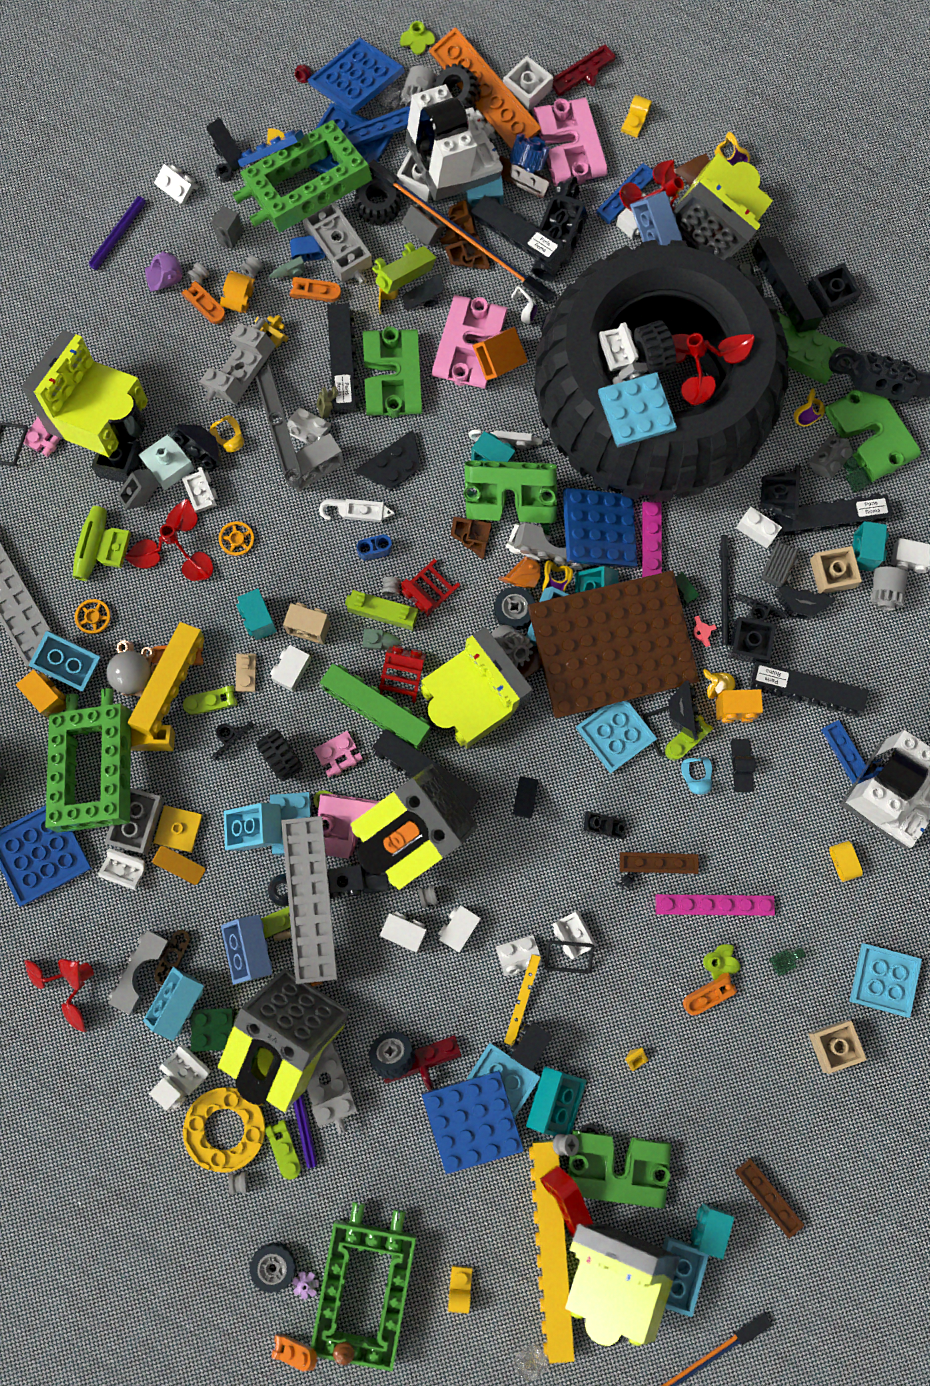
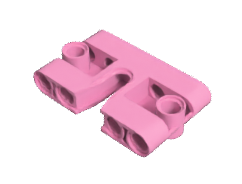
[533,98,607,186]
[432,295,508,389]
[318,793,396,866]

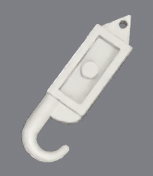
[468,430,543,449]
[319,498,394,523]

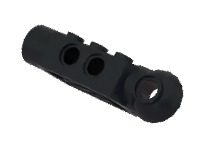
[531,176,588,281]
[828,346,930,403]
[267,864,389,907]

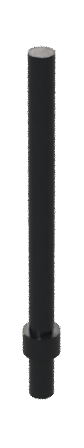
[719,535,730,646]

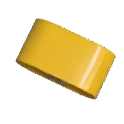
[829,841,863,882]

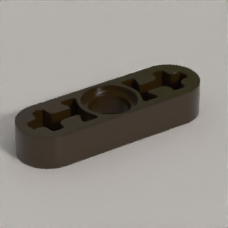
[154,930,191,985]

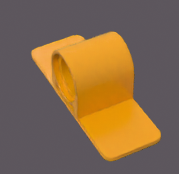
[152,846,205,885]

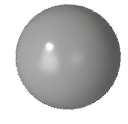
[107,651,151,694]

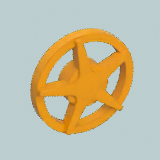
[219,521,254,556]
[75,599,111,634]

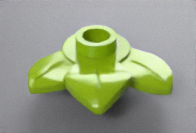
[400,21,435,55]
[703,944,741,980]

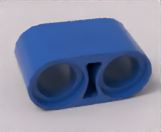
[290,236,326,262]
[356,534,392,561]

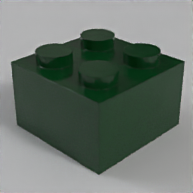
[191,1008,236,1051]

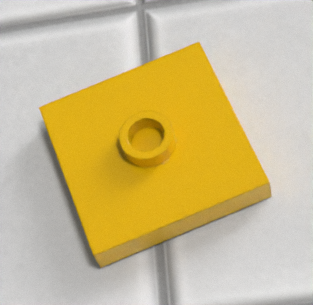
[153,805,203,853]

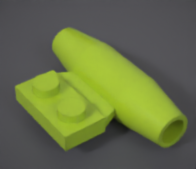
[72,506,131,581]

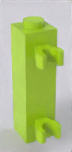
[372,242,437,294]
[345,590,419,631]

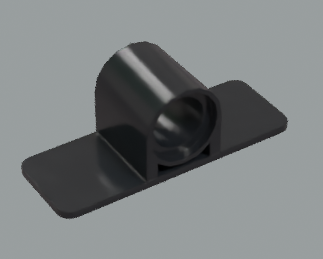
[206,118,243,172]
[402,274,445,311]
[735,594,787,621]
[211,721,255,761]
[731,739,756,793]
[513,776,538,819]

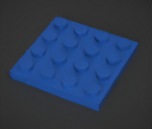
[308,37,405,115]
[309,102,394,174]
[563,488,638,568]
[0,805,92,907]
[422,1070,524,1174]

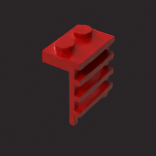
[401,558,460,616]
[379,645,427,703]

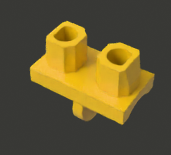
[254,315,289,348]

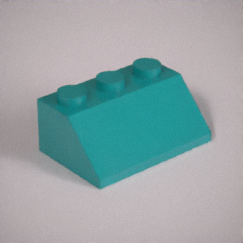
[575,566,619,593]
[526,1066,587,1136]

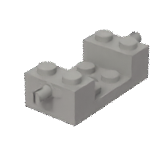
[303,202,373,285]
[199,318,276,405]
[307,1040,359,1135]

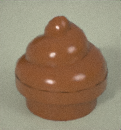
[333,1342,355,1366]

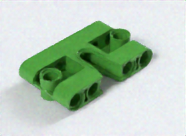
[363,327,422,418]
[825,390,921,482]
[463,460,558,523]
[568,1130,672,1208]

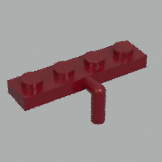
[552,44,616,97]
[383,1035,462,1090]

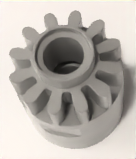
[401,66,437,107]
[870,567,908,611]
[491,625,533,667]

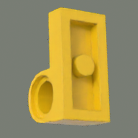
[621,95,652,138]
[448,1265,472,1314]

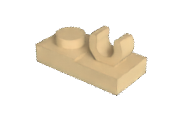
[235,654,256,692]

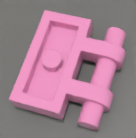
[23,417,61,457]
[314,731,363,778]

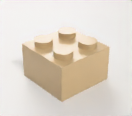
[810,546,862,594]
[283,603,330,645]
[808,1020,867,1074]

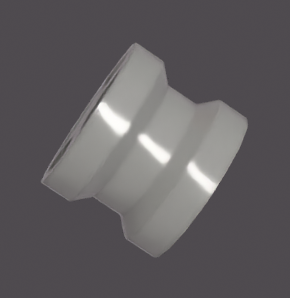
[240,255,263,279]
[187,263,210,286]
[381,577,401,596]
[418,885,438,908]
[553,1134,579,1156]
[228,1172,248,1195]

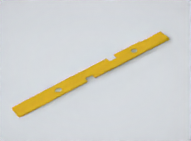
[504,954,541,1045]

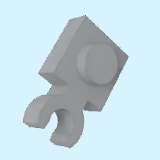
[612,363,648,384]

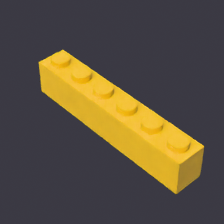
[128,622,204,737]

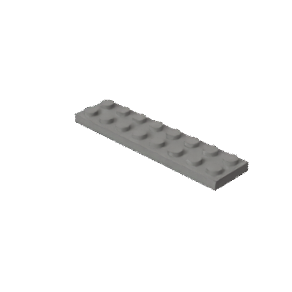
[0,542,52,668]
[281,816,337,984]

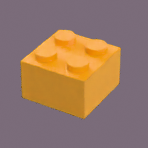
[16,669,66,719]
[715,689,763,723]

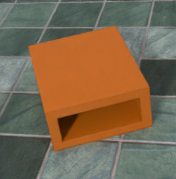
[472,327,528,380]

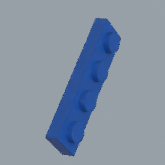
[343,106,410,147]
[237,129,304,167]
[596,163,654,225]
[821,720,873,784]

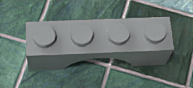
[514,522,590,570]
[108,930,170,1015]

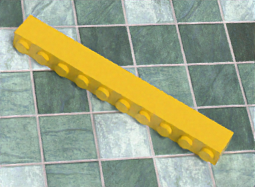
[529,1140,574,1363]

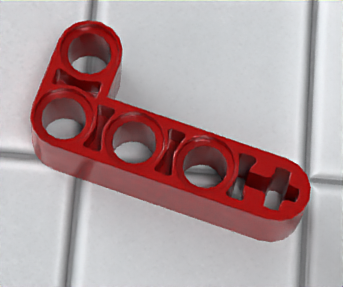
[540,1165,593,1239]

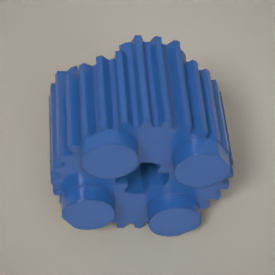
[509,133,550,173]

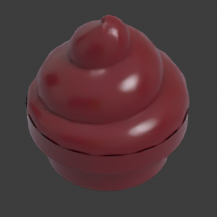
[294,64,312,83]

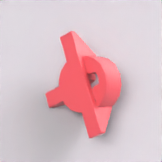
[693,616,717,647]

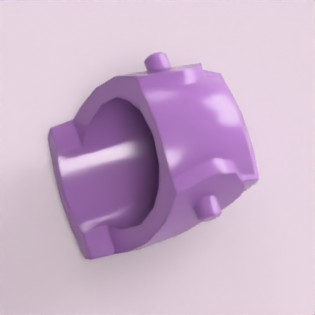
[145,251,182,292]

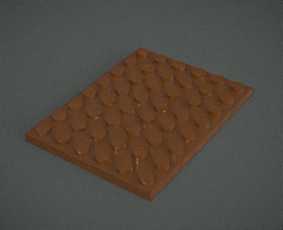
[527,570,700,718]

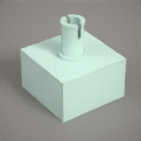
[139,434,195,491]

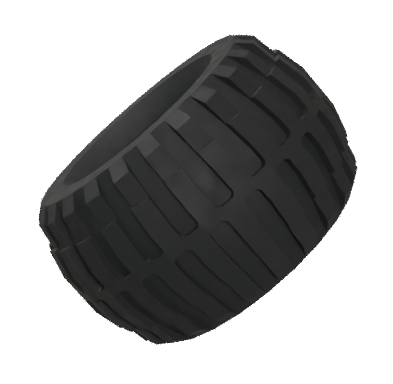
[534,239,789,501]

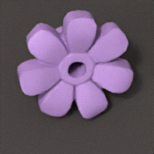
[293,1271,319,1299]

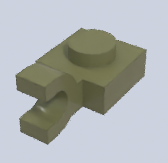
[316,386,338,419]

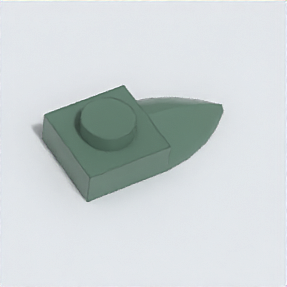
[269,256,306,279]
[362,629,401,650]

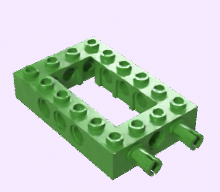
[232,120,372,233]
[45,688,131,833]
[311,1202,416,1372]

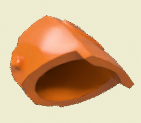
[498,556,540,589]

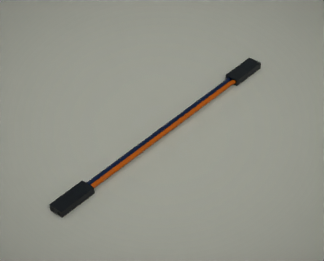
[368,159,555,303]
[661,1312,772,1386]

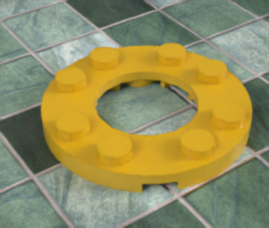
[183,1087,265,1173]

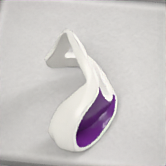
[511,287,538,324]

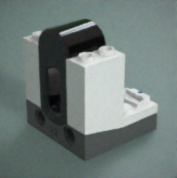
[405,84,503,201]
[839,730,930,849]

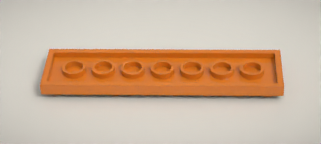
[429,27,541,150]

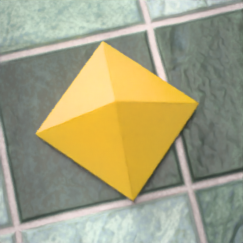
[625,1048,648,1071]

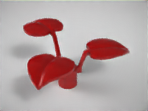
[619,160,684,211]
[672,333,755,405]
[125,499,213,581]
[24,958,94,1032]

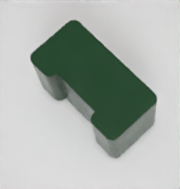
[675,572,699,607]

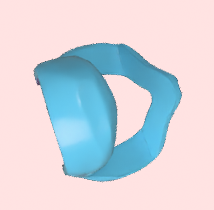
[681,757,712,795]

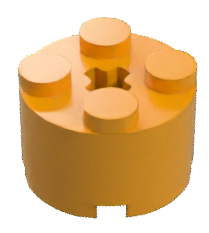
[220,270,255,313]

